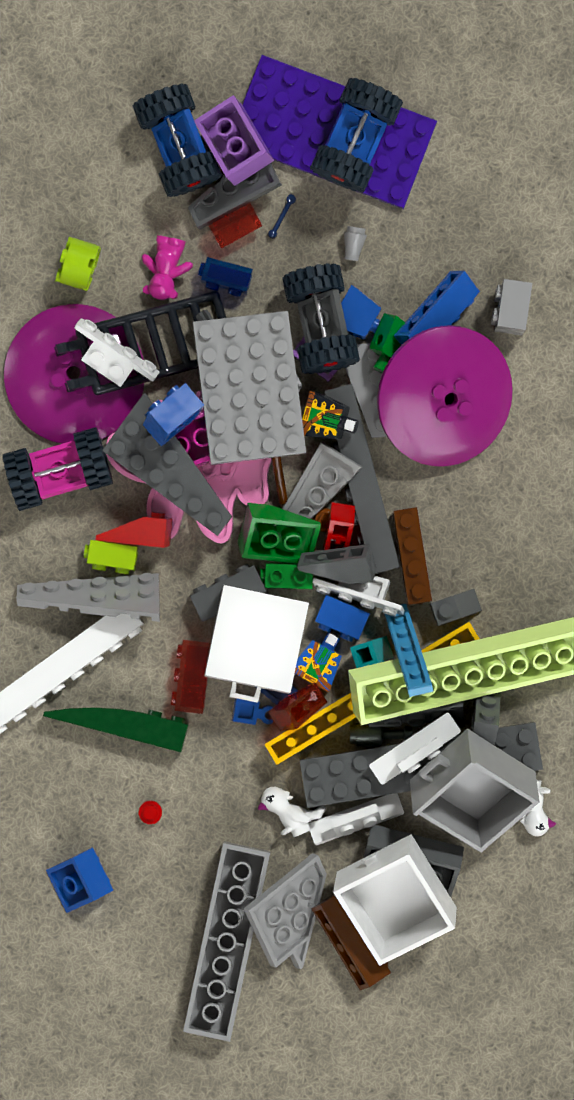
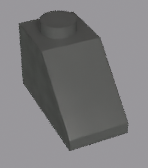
[430,589,482,626]

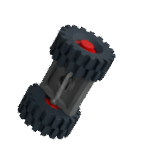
[282,263,360,374]

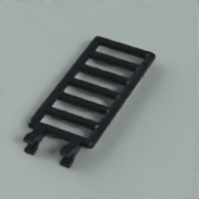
[54,291,227,396]

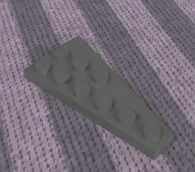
[102,393,232,536]

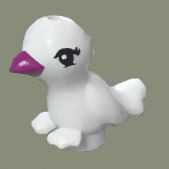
[520,780,557,837]
[258,787,325,837]

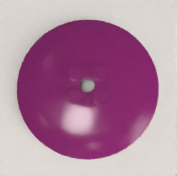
[4,304,145,444]
[377,325,513,467]

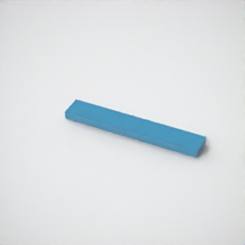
[384,604,433,697]

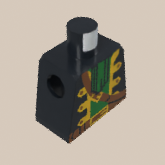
[302,391,359,439]

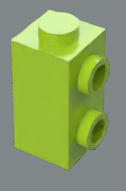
[84,540,139,575]

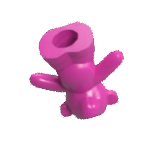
[141,235,193,300]

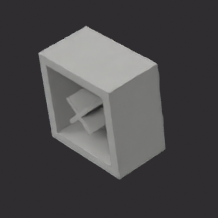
[491,279,532,336]

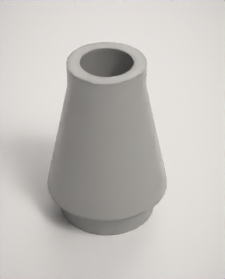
[344,226,367,261]

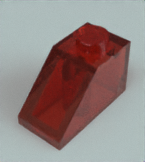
[268,683,327,731]

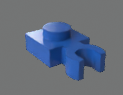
[231,698,275,725]

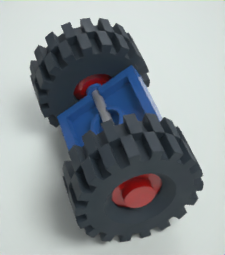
[310,78,403,193]
[132,83,222,197]

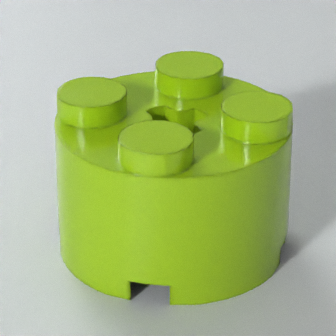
[55,237,101,291]

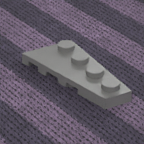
[345,343,387,438]
[283,442,363,519]

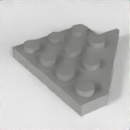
[244,853,327,969]

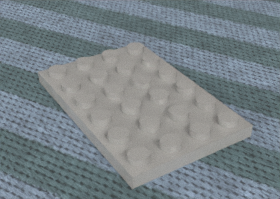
[193,311,306,465]

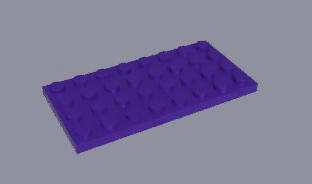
[243,55,437,209]

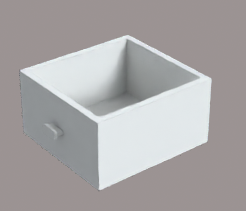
[333,834,457,966]

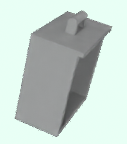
[410,729,540,853]

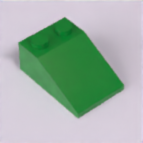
[237,503,321,563]

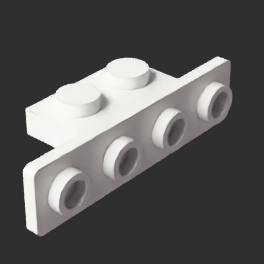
[74,318,159,387]
[313,576,405,616]
[369,713,461,784]
[308,793,404,845]

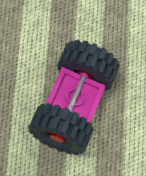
[2,427,113,511]

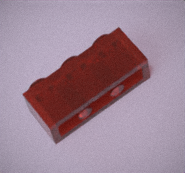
[171,640,211,714]

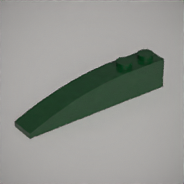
[43,707,189,752]

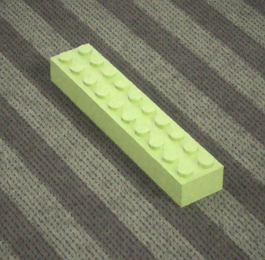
[348,617,574,725]

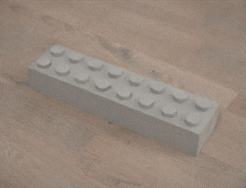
[183,841,270,1042]

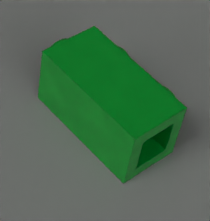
[260,564,313,590]

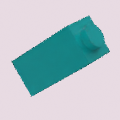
[350,636,394,668]

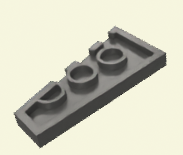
[188,163,282,229]

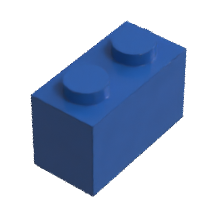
[315,595,370,642]

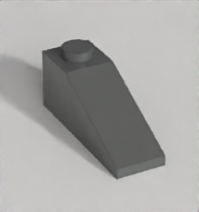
[297,544,377,584]

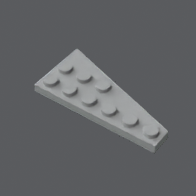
[16,573,160,622]

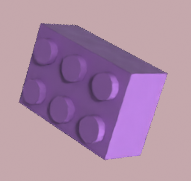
[194,95,275,186]

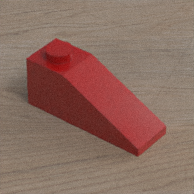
[323,502,355,550]
[95,512,172,548]

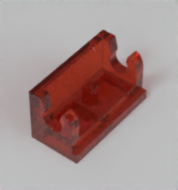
[208,203,262,249]

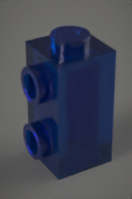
[198,257,253,297]

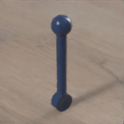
[268,194,296,239]

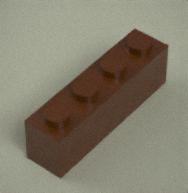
[393,507,432,605]
[311,894,391,991]

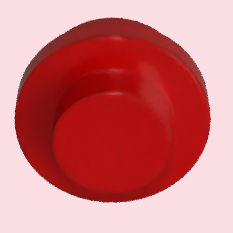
[139,800,162,824]

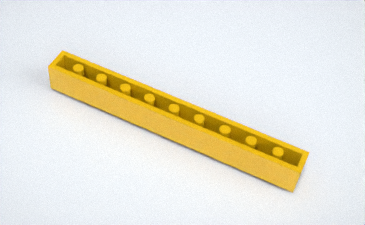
[264,622,480,765]

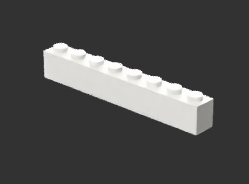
[0,614,144,734]

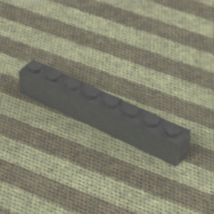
[324,384,400,574]

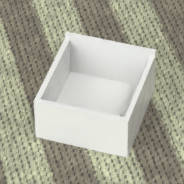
[204,585,309,703]

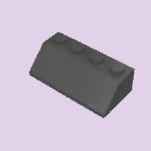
[363,825,464,897]

